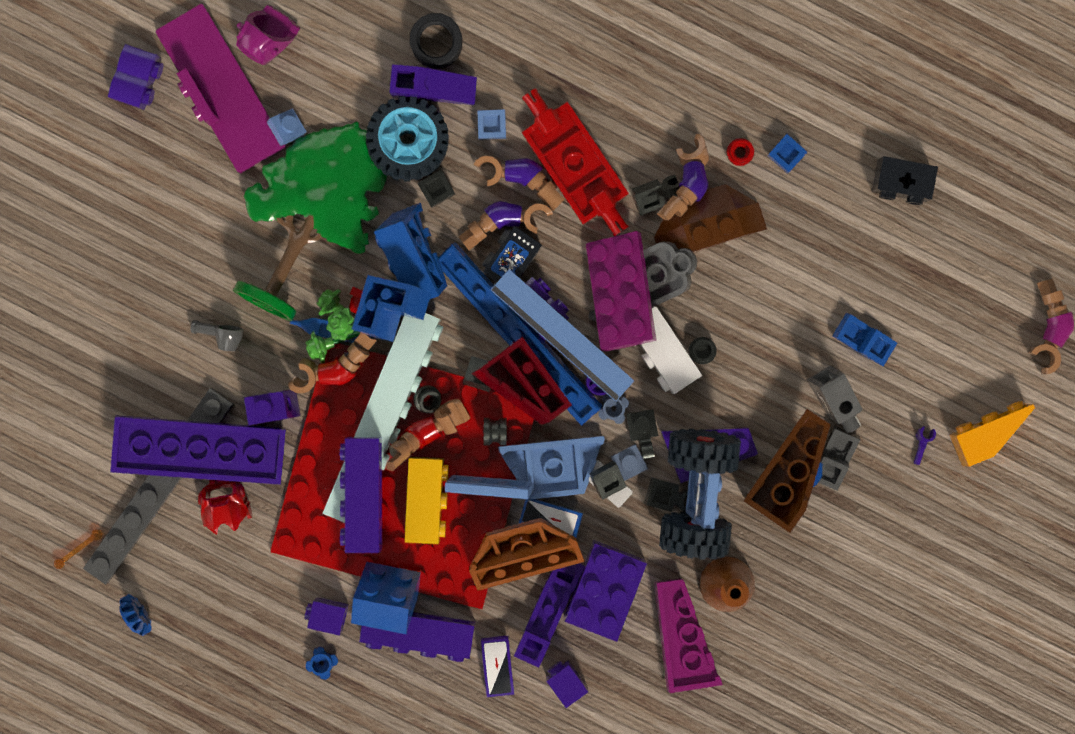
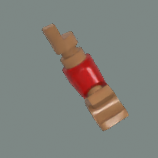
[288,333,377,394]
[386,399,470,471]

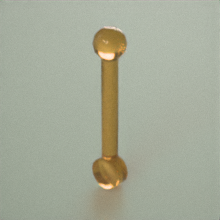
[54,529,103,569]

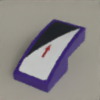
[481,636,514,697]

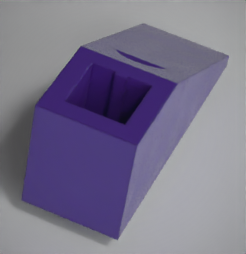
[390,64,477,105]

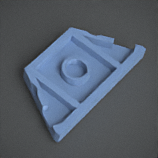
[498,436,605,500]

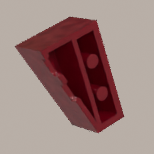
[471,337,572,425]

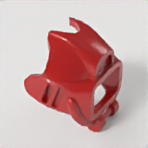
[198,480,252,535]

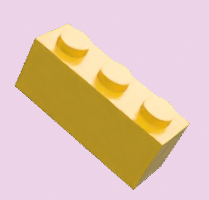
[405,457,449,544]

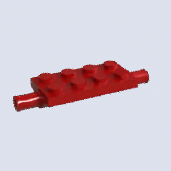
[521,88,629,236]

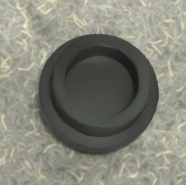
[689,337,717,364]

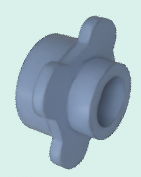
[598,394,629,424]

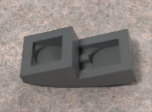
[818,426,861,491]

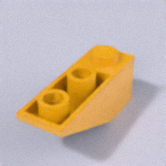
[949,401,1035,467]

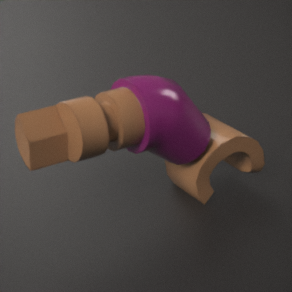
[1028,278,1074,374]

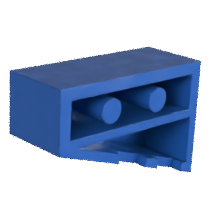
[374,203,447,299]

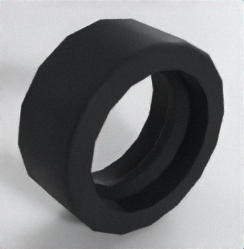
[410,13,463,69]

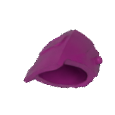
[236,5,300,65]

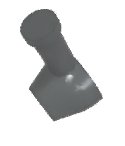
[190,320,244,351]

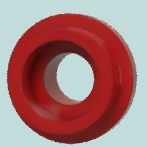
[726,138,754,166]

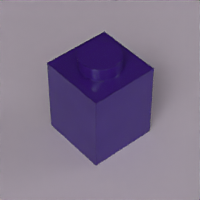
[304,597,349,636]
[546,660,588,708]

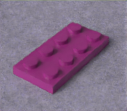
[586,231,657,352]

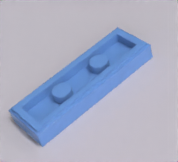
[445,475,533,499]

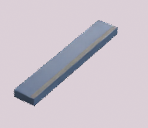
[491,269,634,402]

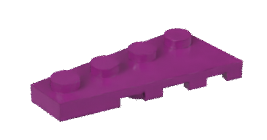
[654,578,723,693]

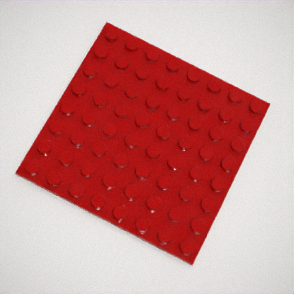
[270,343,534,609]

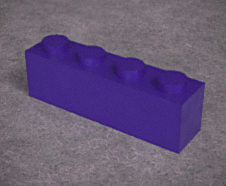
[340,437,382,553]
[359,612,476,662]

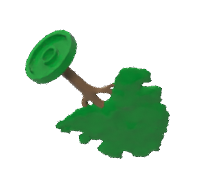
[232,122,387,321]

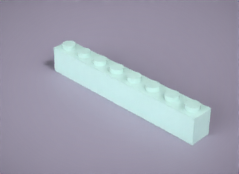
[322,313,443,523]

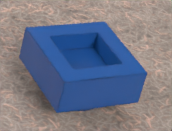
[767,134,807,174]

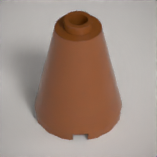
[700,557,755,612]

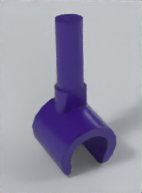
[913,426,936,465]

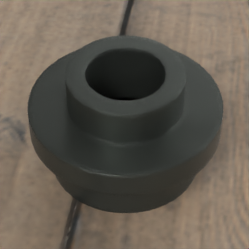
[414,385,441,413]

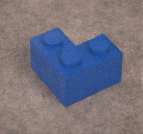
[352,275,431,342]

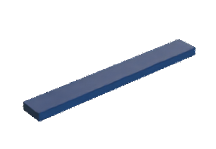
[438,242,603,426]

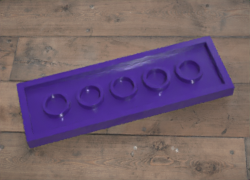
[110,415,286,485]

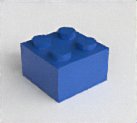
[351,562,421,634]

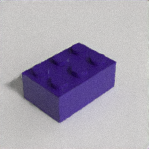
[564,540,647,642]

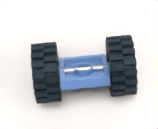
[659,429,741,560]

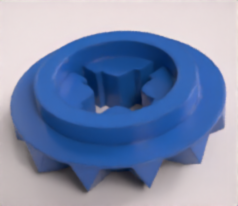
[119,594,152,636]

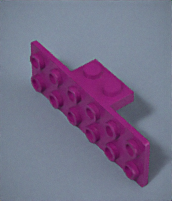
[156,4,286,173]

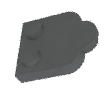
[643,241,697,307]

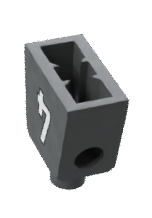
[806,366,862,433]

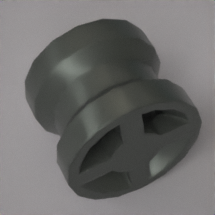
[484,418,507,445]

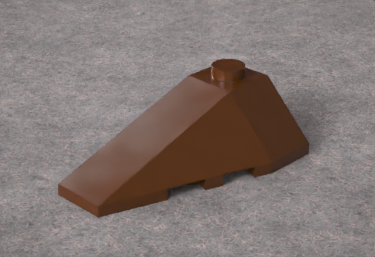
[743,409,831,533]

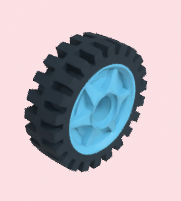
[366,96,449,182]

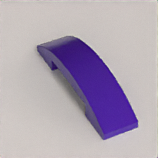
[514,563,585,668]

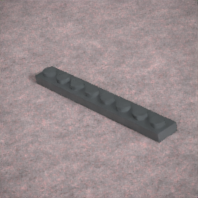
[83,388,234,585]

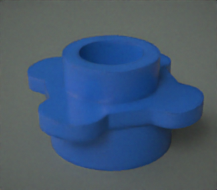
[306,647,338,680]

